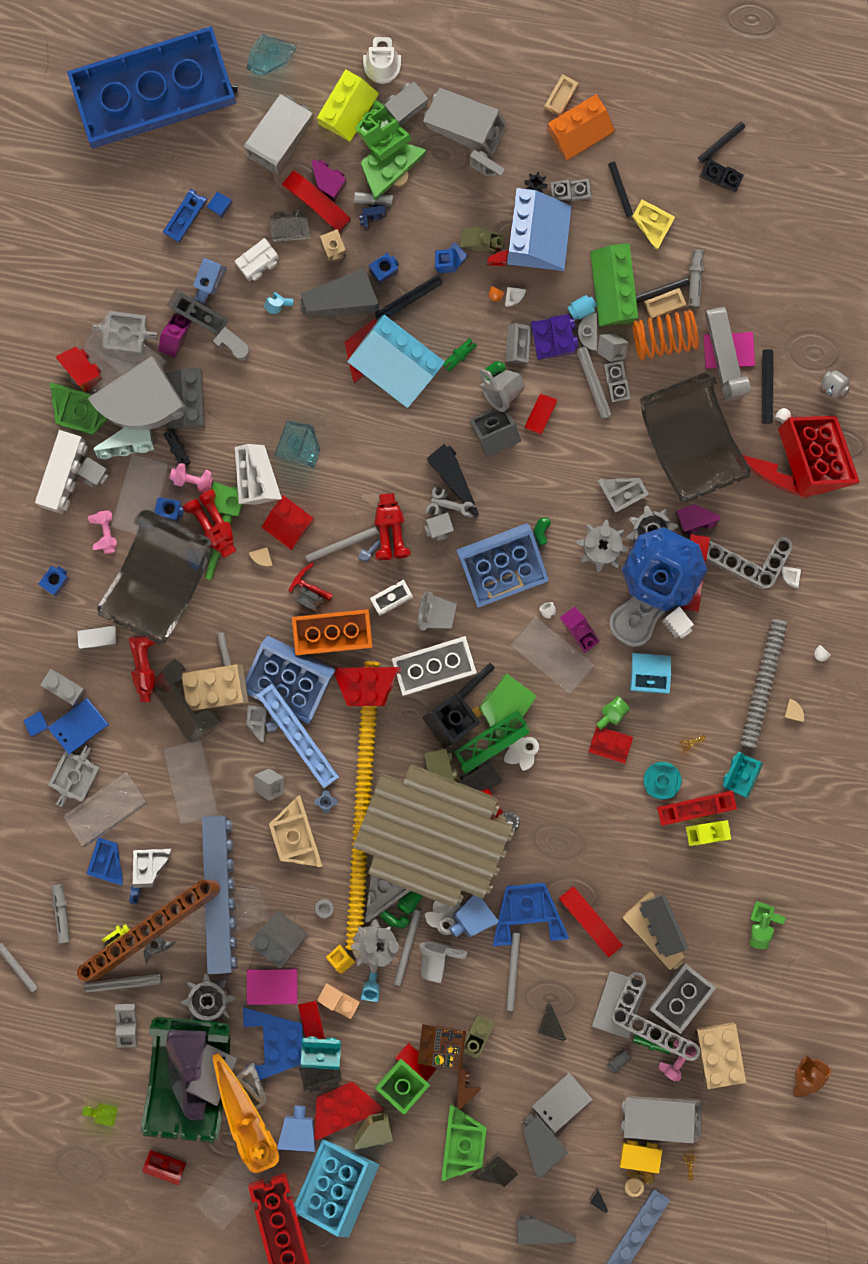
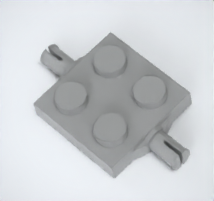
[92,311,158,354]
[48,745,100,808]

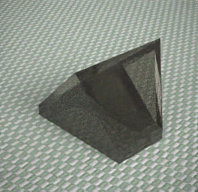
[537,1002,566,1041]
[470,1152,518,1187]

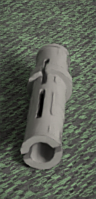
[688,249,704,308]
[51,884,70,943]

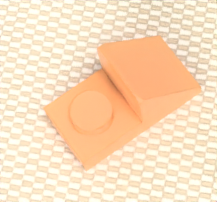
[317,983,360,1019]

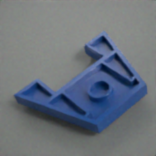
[492,883,569,946]
[243,1007,303,1080]

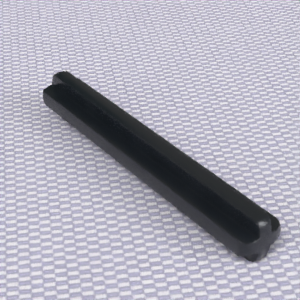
[375,275,442,320]
[762,349,774,424]

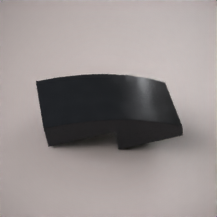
[699,159,744,192]

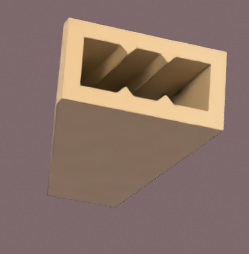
[622,891,684,970]

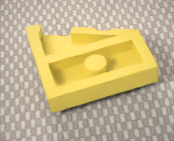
[632,200,675,250]

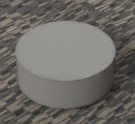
[315,899,334,919]

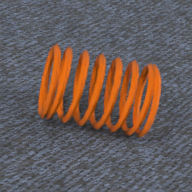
[633,309,699,361]

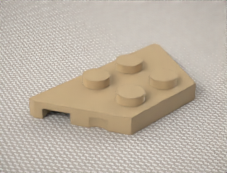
[269,795,323,867]

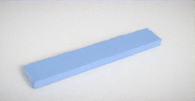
[257,684,339,788]

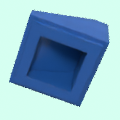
[207,192,233,218]
[449,242,468,269]
[435,249,457,273]
[23,711,49,737]

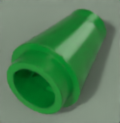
[397,891,423,915]

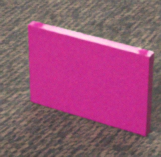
[703,332,755,369]
[247,968,297,1005]

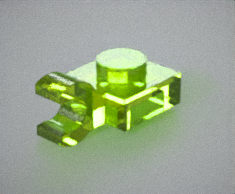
[82,1103,118,1127]

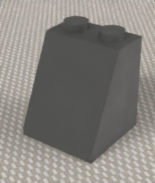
[522,1112,568,1179]

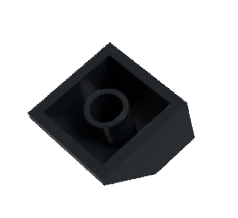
[422,692,480,749]

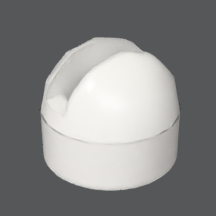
[774,408,791,423]
[539,602,556,619]
[814,645,831,661]

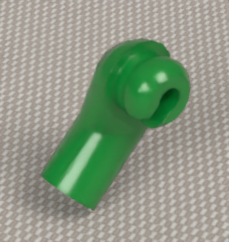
[485,361,506,381]
[533,517,551,546]
[380,910,410,929]

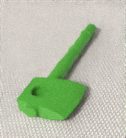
[205,482,243,580]

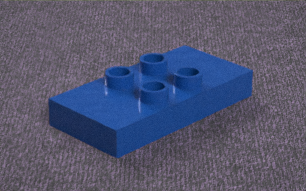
[67,26,237,149]

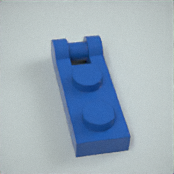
[163,189,208,243]

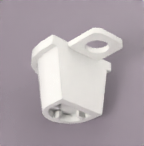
[363,37,401,84]

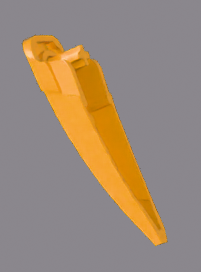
[212,1053,280,1173]

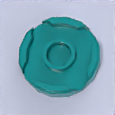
[643,762,682,800]

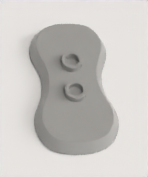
[609,572,666,647]

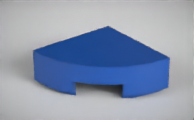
[129,885,141,905]

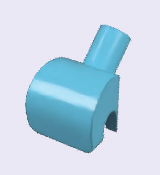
[264,292,293,314]
[361,972,380,1002]

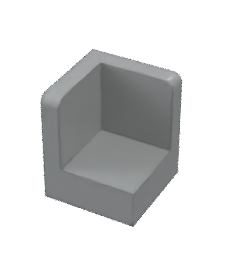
[597,333,629,362]
[254,769,284,801]

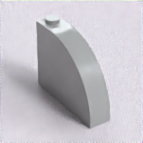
[88,356,187,430]

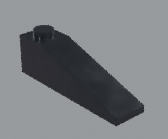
[427,444,479,518]

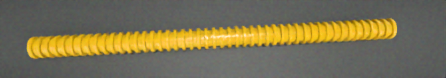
[345,661,380,950]

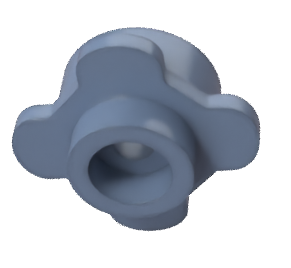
[314,790,338,814]

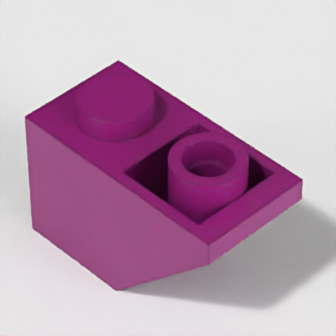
[312,159,347,202]
[158,313,192,357]
[675,504,721,535]
[559,606,600,653]

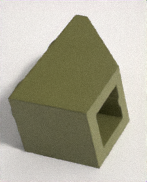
[460,227,504,254]
[424,749,458,782]
[464,1014,495,1059]
[354,1112,393,1150]

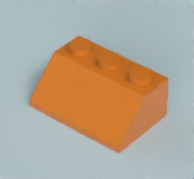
[547,94,615,161]

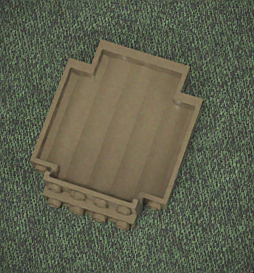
[353,764,514,908]

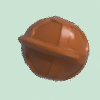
[793,1055,832,1097]

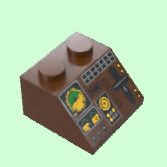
[418,1024,466,1070]

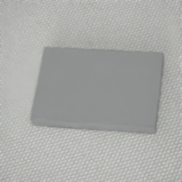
[592,971,647,1039]

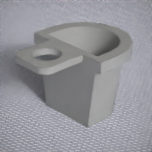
[479,369,525,412]
[417,591,457,630]
[419,942,468,983]

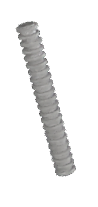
[740,619,788,749]

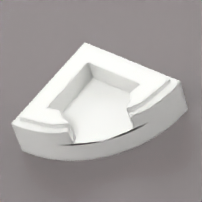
[505,287,526,307]
[781,566,801,588]

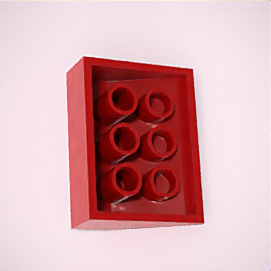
[778,416,860,496]

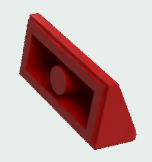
[524,394,558,436]
[298,1000,326,1039]
[395,1043,436,1081]
[142,1150,186,1185]

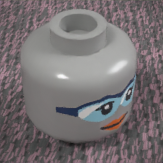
[821,370,850,399]

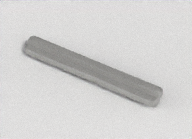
[577,347,611,419]
[84,974,161,992]

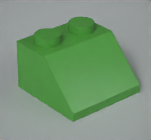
[374,1059,430,1115]

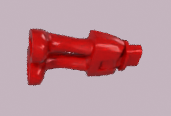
[182,489,237,558]
[375,493,411,560]
[129,636,157,702]

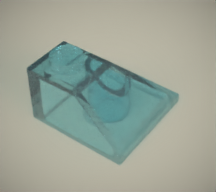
[246,34,297,75]
[274,420,320,468]

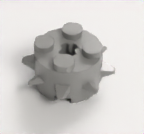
[626,506,678,541]
[576,520,629,572]
[351,919,399,973]
[181,973,235,1022]

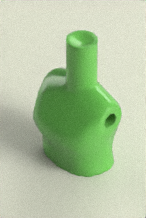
[596,696,630,730]
[749,913,774,949]

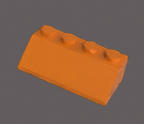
[292,609,373,656]

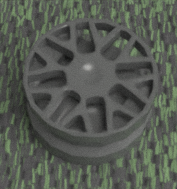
[294,587,324,613]

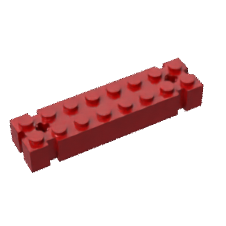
[248,1173,311,1264]

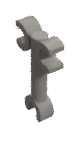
[426,487,476,518]

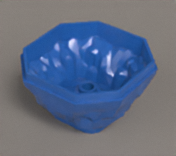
[621,527,708,612]

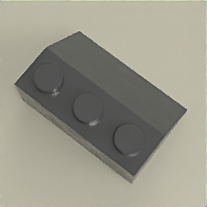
[165,368,205,430]
[639,893,689,957]

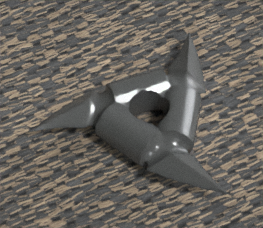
[144,929,177,965]

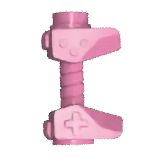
[169,463,213,493]
[88,511,117,554]
[659,1039,697,1082]

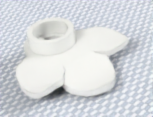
[504,737,539,771]
[425,900,461,935]

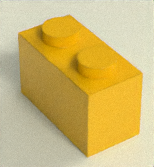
[619,1139,662,1173]

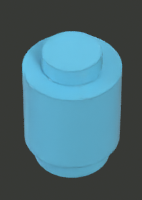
[567,295,597,321]

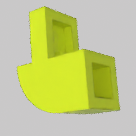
[686,820,731,846]

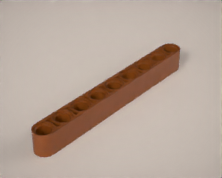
[77,880,220,981]

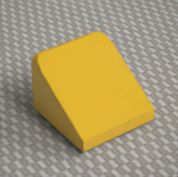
[326,944,355,974]

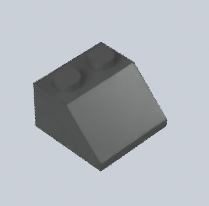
[469,408,522,457]

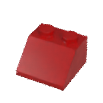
[55,346,103,393]
[261,495,315,551]

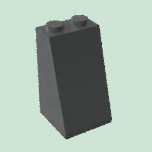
[298,269,379,319]
[249,910,308,969]

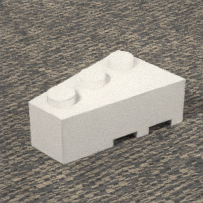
[235,444,282,505]

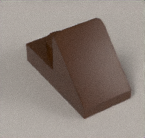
[458,1067,481,1108]

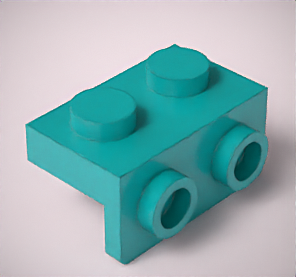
[723,751,764,798]
[300,1036,341,1070]

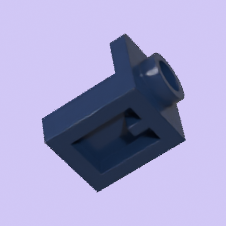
[359,206,386,231]

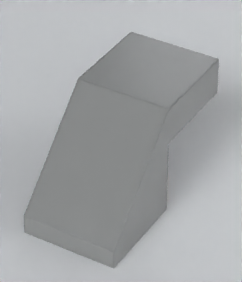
[115,1004,137,1048]

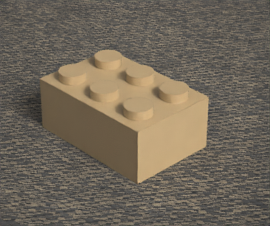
[182,664,249,712]
[695,1022,746,1089]

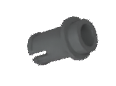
[606,1050,632,1074]

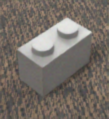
[384,82,428,126]
[41,669,86,706]

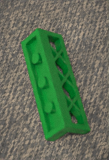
[454,710,530,774]

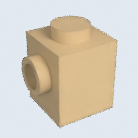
[320,229,346,262]

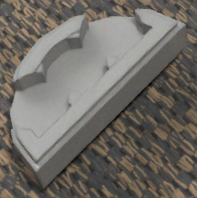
[578,313,597,352]

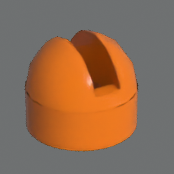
[488,286,505,302]

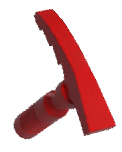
[288,563,333,601]

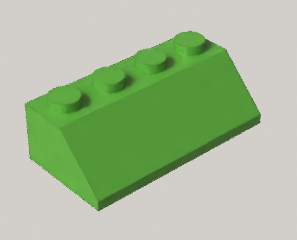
[590,243,638,327]

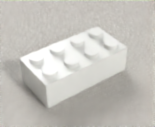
[35,430,88,514]
[392,636,477,697]

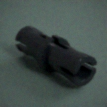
[163,429,191,467]

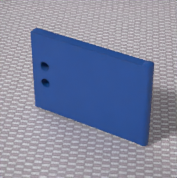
[48,698,109,755]

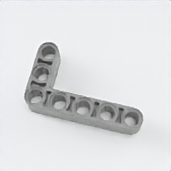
[705,307,751,401]
[706,537,793,590]
[611,972,700,1061]

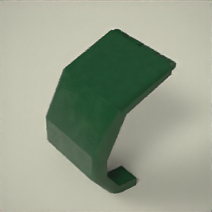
[141,1017,231,1143]

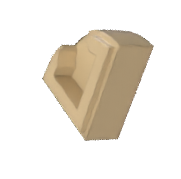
[249,547,273,567]
[784,699,804,722]

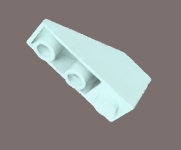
[94,428,154,459]

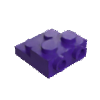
[531,314,578,360]

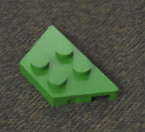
[361,144,426,201]
[50,382,108,435]
[441,1105,487,1181]

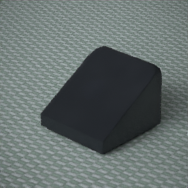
[589,1187,608,1213]

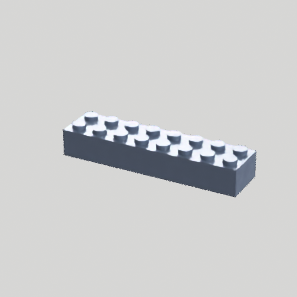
[202,816,238,974]

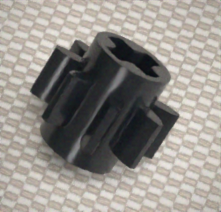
[524,172,548,193]

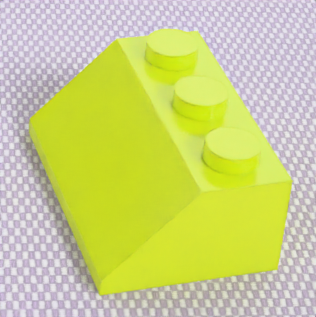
[317,69,379,142]

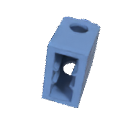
[193,258,227,304]
[449,895,499,938]
[277,1105,316,1152]

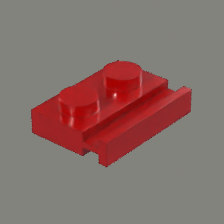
[588,726,633,764]

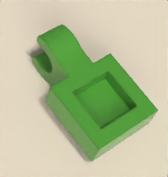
[750,901,786,926]

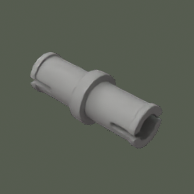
[354,191,393,207]

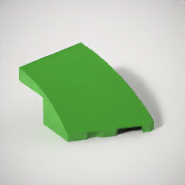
[355,100,412,161]
[479,674,537,739]

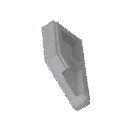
[246,705,267,743]

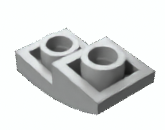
[551,178,592,201]
[603,360,631,402]

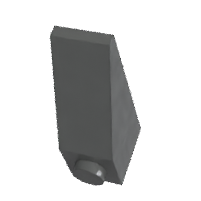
[167,289,229,335]
[516,1214,577,1245]

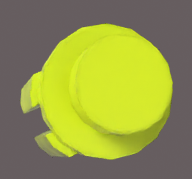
[102,924,130,947]

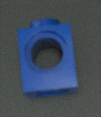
[369,253,399,284]
[154,497,184,522]
[38,566,70,597]

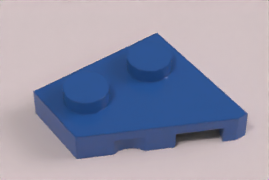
[86,837,123,886]

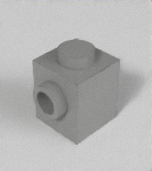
[77,457,109,488]
[424,512,454,541]

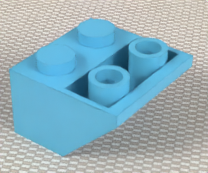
[629,653,671,694]

